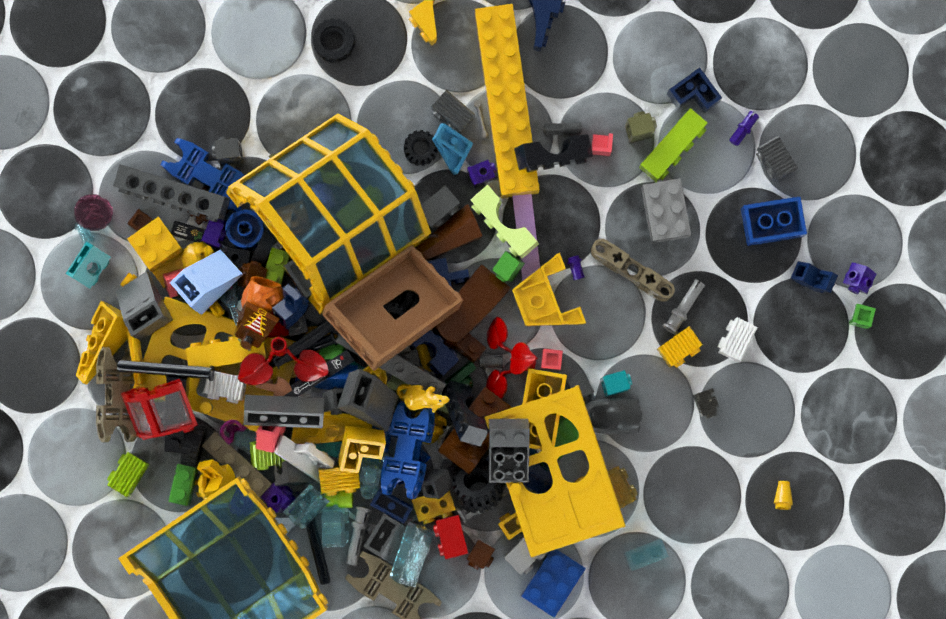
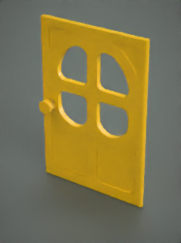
[133,297,296,432]
[485,385,626,557]

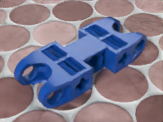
[160,138,256,212]
[381,401,435,499]

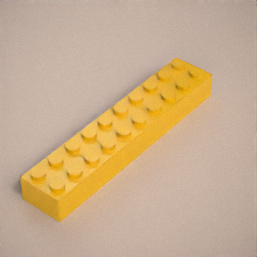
[475,4,539,199]

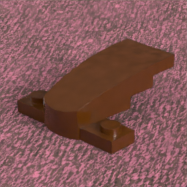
[432,264,511,364]

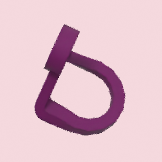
[220,420,247,445]

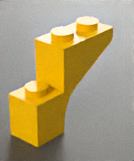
[408,0,437,45]

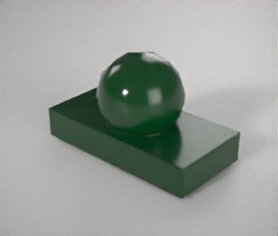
[445,361,476,389]

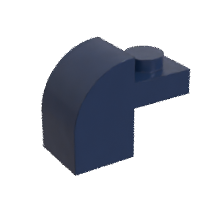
[427,258,469,287]
[790,261,838,293]
[272,284,309,330]

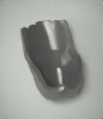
[586,398,642,435]

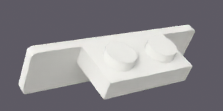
[274,436,335,483]

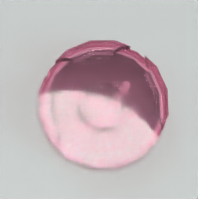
[74,194,113,231]

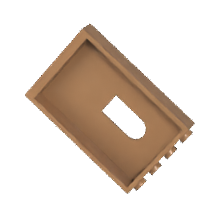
[322,245,463,371]

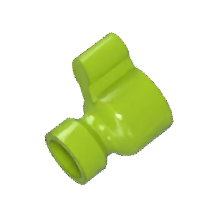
[325,490,353,508]

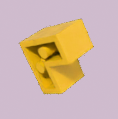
[338,425,386,473]

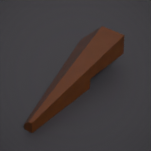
[415,204,483,261]

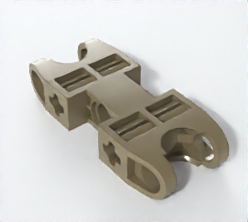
[591,239,675,302]
[96,347,137,443]
[345,551,442,619]

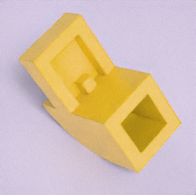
[197,459,236,503]

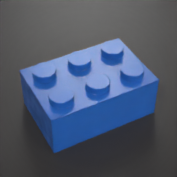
[741,196,807,246]
[521,549,586,618]

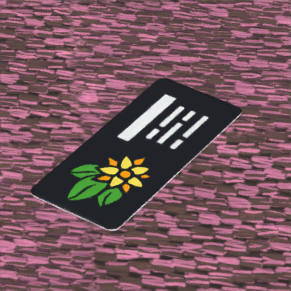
[171,221,205,242]

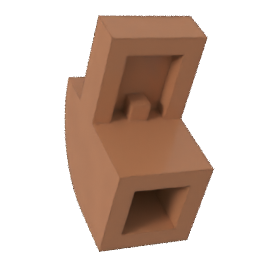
[255,377,292,396]

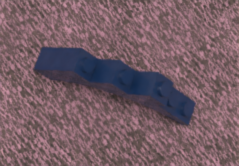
[529,0,566,52]

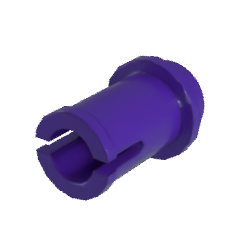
[567,255,585,281]

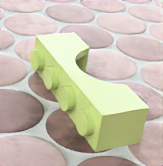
[471,185,539,259]

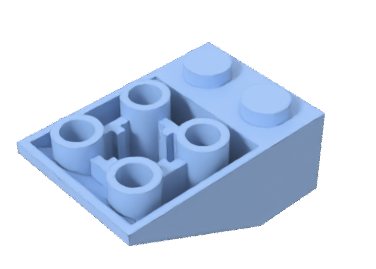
[170,250,243,315]

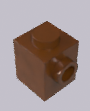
[237,261,268,288]
[467,539,495,570]

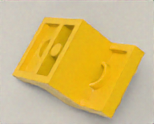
[127,216,184,289]

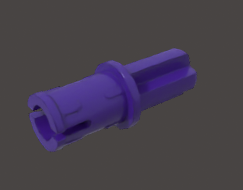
[729,111,759,146]

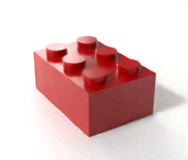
[433,515,468,559]

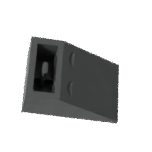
[116,271,173,340]
[337,369,399,432]
[489,419,530,483]
[364,513,434,577]

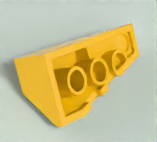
[76,301,128,385]

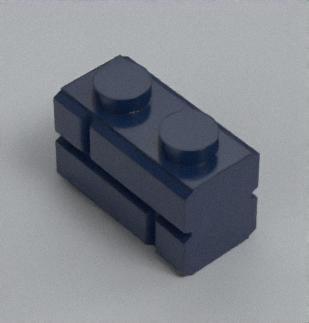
[370,488,414,524]

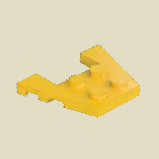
[512,253,586,326]

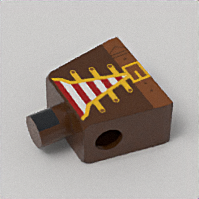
[235,301,280,349]

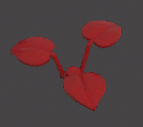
[238,313,329,385]
[486,316,538,399]

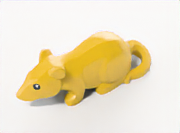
[396,384,450,413]

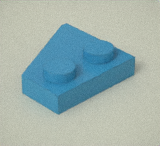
[432,123,473,175]

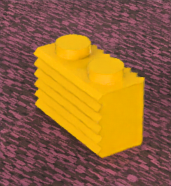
[657,326,703,368]
[318,465,360,496]

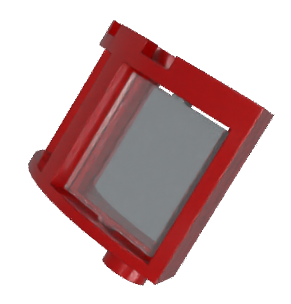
[121,378,198,440]

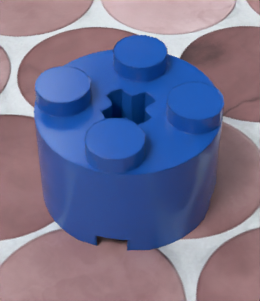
[225,209,266,250]

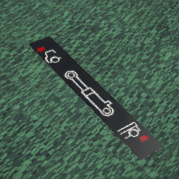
[284,350,354,397]

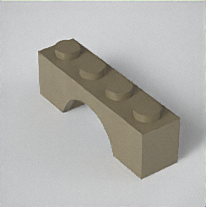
[202,432,273,498]

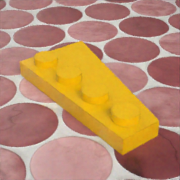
[291,412,372,444]

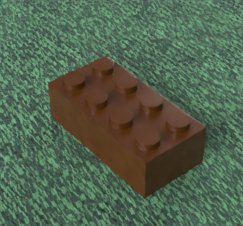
[438,387,513,474]

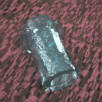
[74,222,95,245]

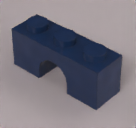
[408,330,459,378]

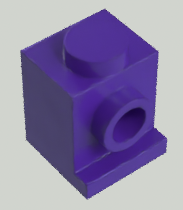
[467,160,497,188]
[201,219,227,250]

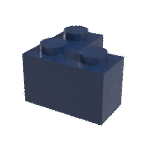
[667,67,722,113]

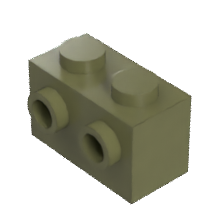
[625,111,657,143]

